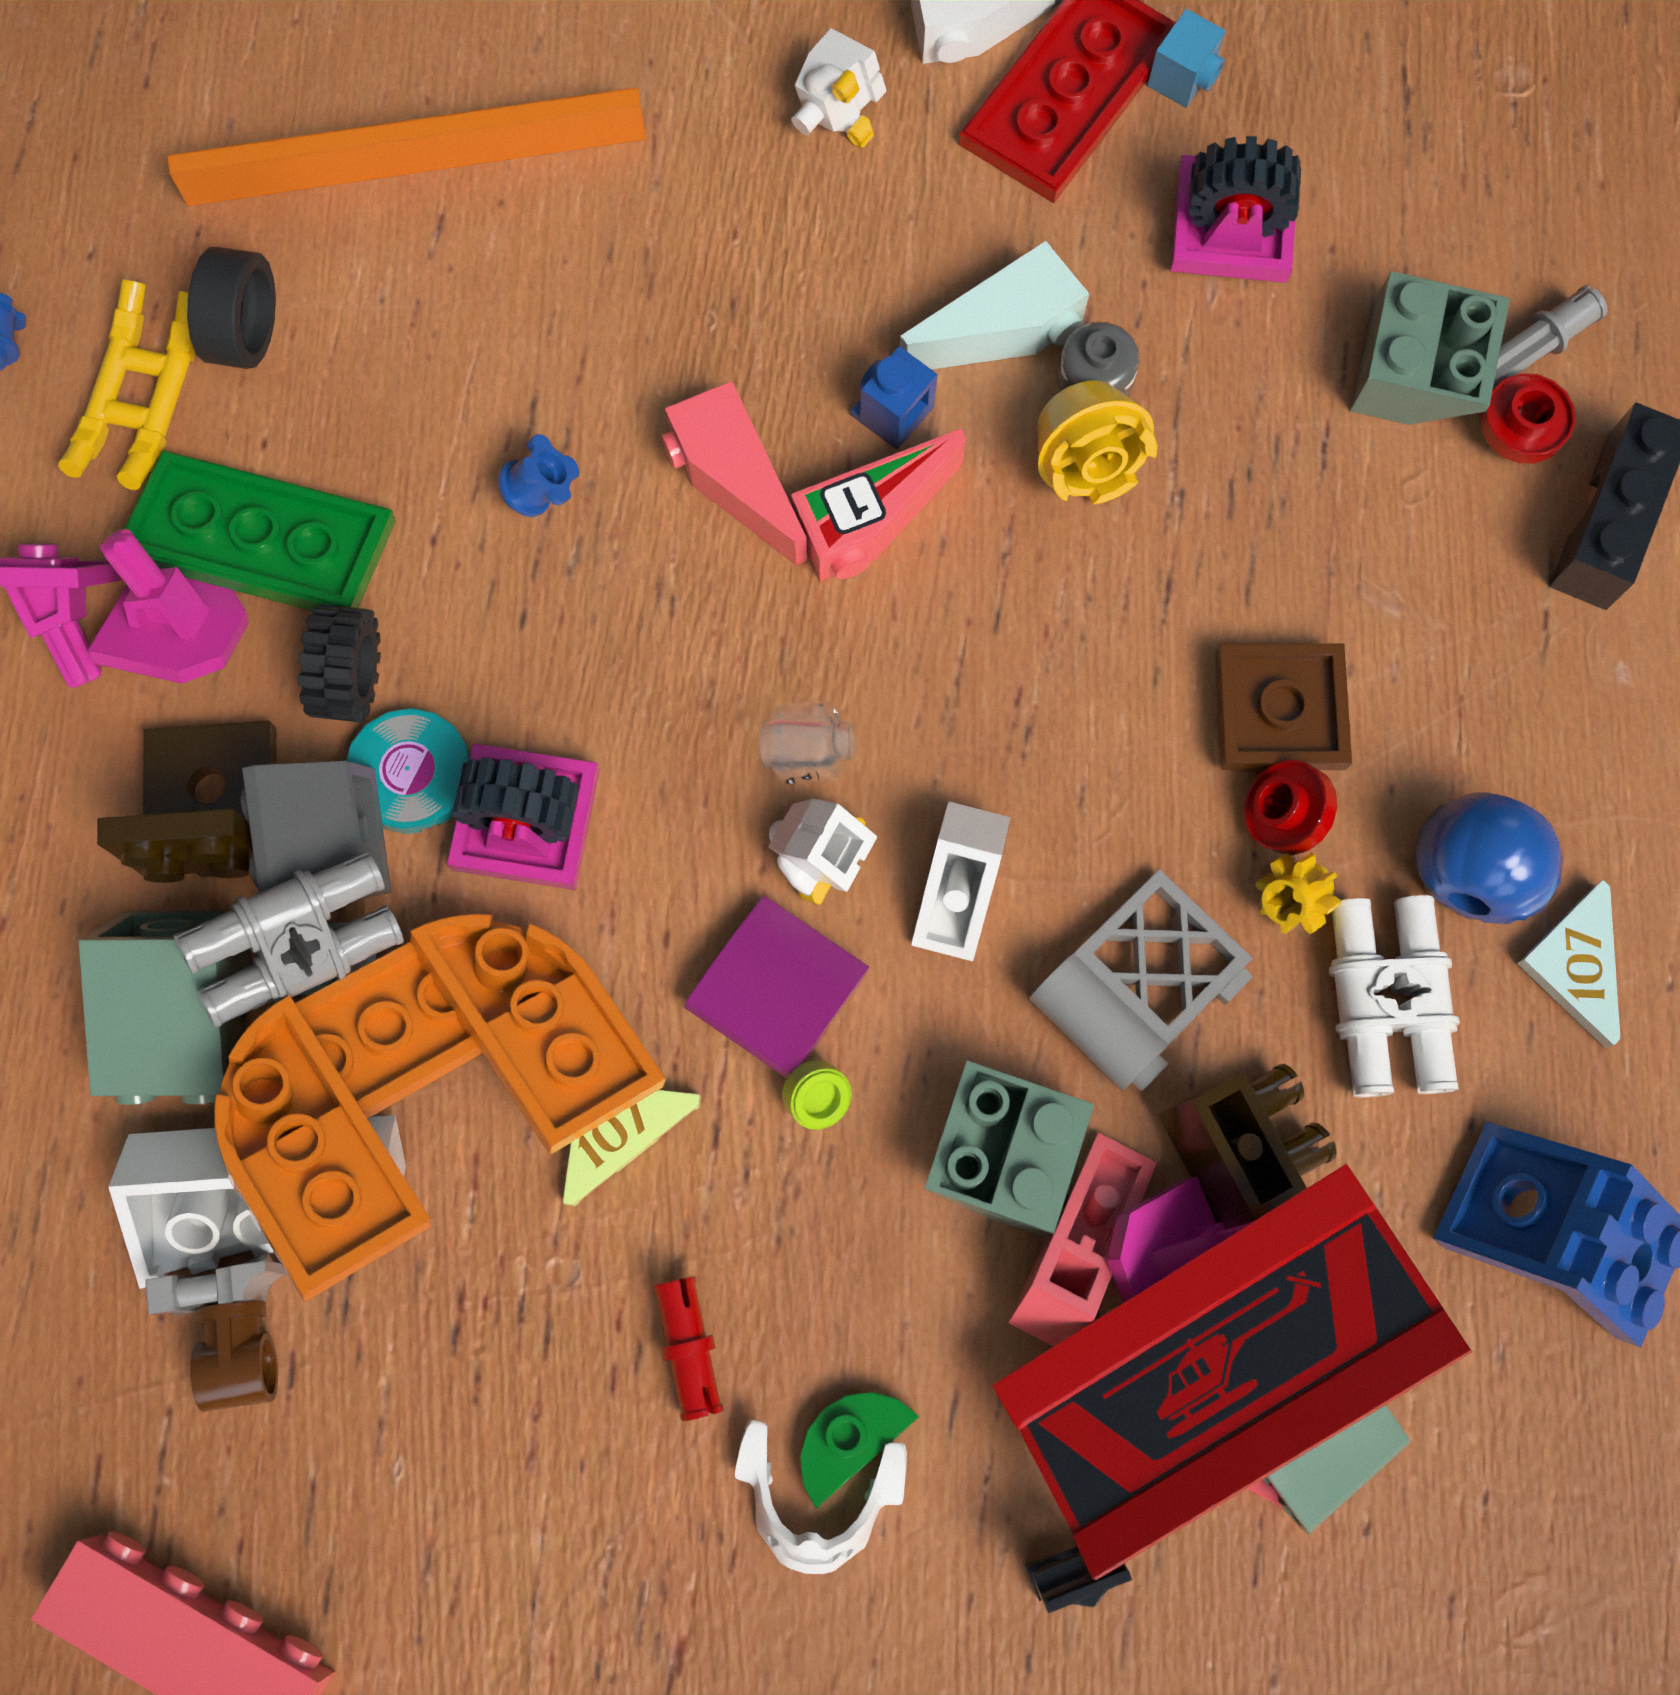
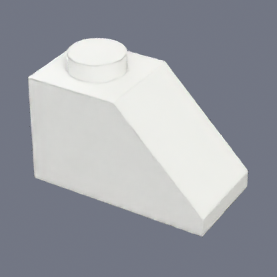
[911,802,1011,961]

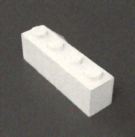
[108,1115,406,1289]

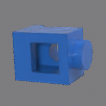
[851,346,938,450]

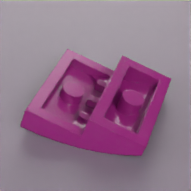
[684,896,869,1078]

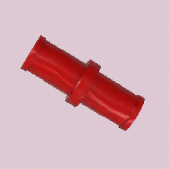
[653,1276,724,1421]

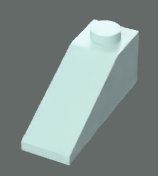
[900,241,1089,369]

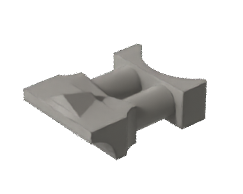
[145,1253,288,1316]

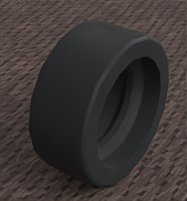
[187,247,276,369]

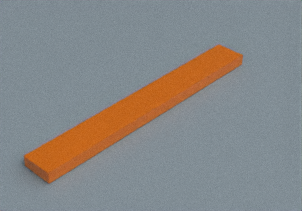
[168,87,646,206]

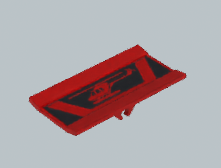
[992,1163,1472,1580]

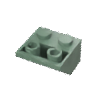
[1350,271,1510,425]
[924,1061,1095,1238]

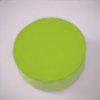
[782,1060,852,1130]

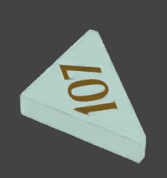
[1517,880,1620,1049]

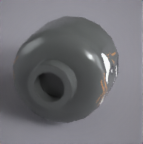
[1057,322,1140,397]

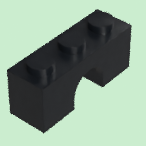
[1549,402,1680,610]

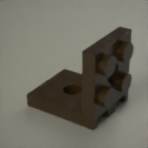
[97,721,276,883]

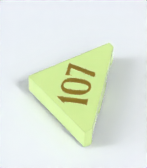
[563,1090,701,1206]

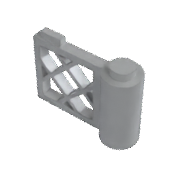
[1029,869,1253,1092]

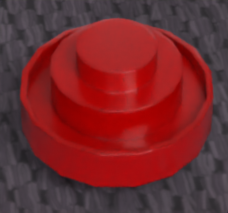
[1480,374,1576,464]
[1244,759,1338,856]

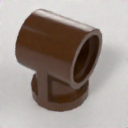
[190,1301,278,1412]

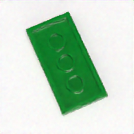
[124,450,396,611]

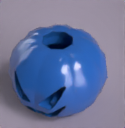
[1414,792,1563,924]

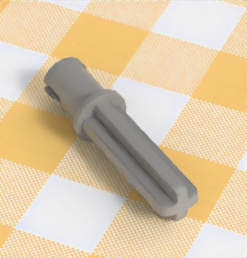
[1493,285,1608,389]

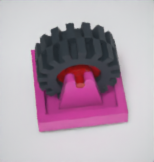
[1170,136,1301,283]
[447,743,600,890]

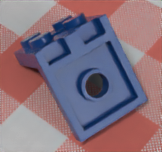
[1433,1121,1680,1348]

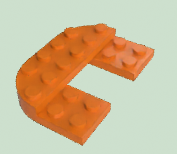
[214,914,666,1302]

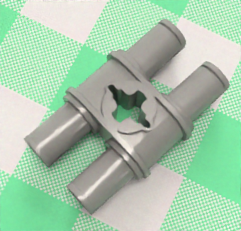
[173,851,404,1028]

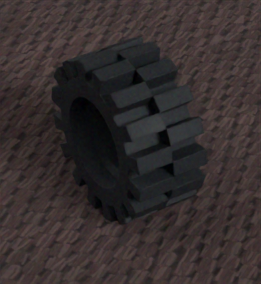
[298,604,381,722]

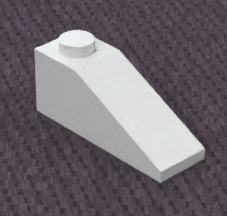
[911,0,1063,64]

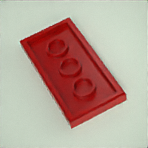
[959,0,1176,203]

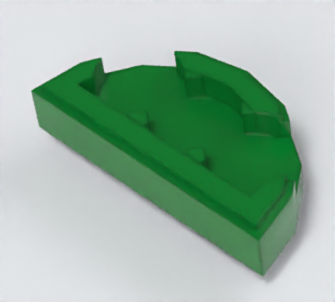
[800,1392,920,1509]

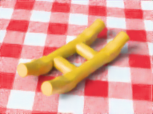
[58,279,196,490]

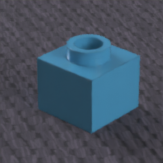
[1148,9,1226,108]

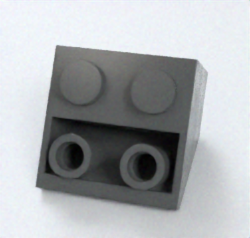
[241,761,392,899]

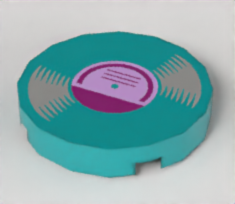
[346,708,470,834]

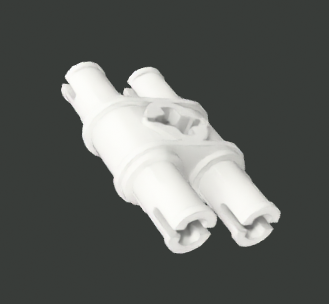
[1329,895,1460,1098]

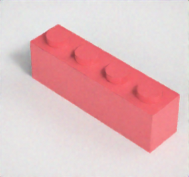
[31,1531,335,1695]

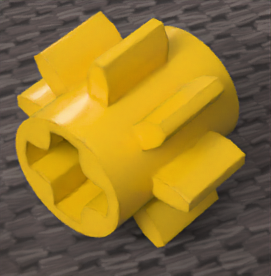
[1255,853,1342,934]

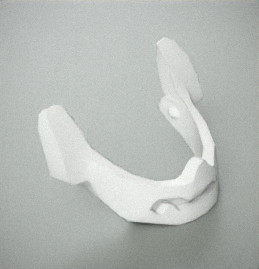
[735,1420,907,1574]

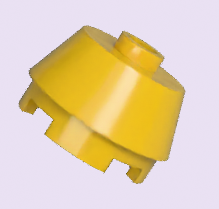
[1037,380,1157,504]

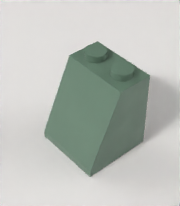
[78,911,251,1105]

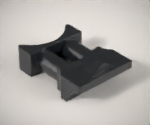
[1025,1546,1132,1614]

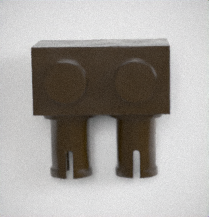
[1158,1064,1337,1230]

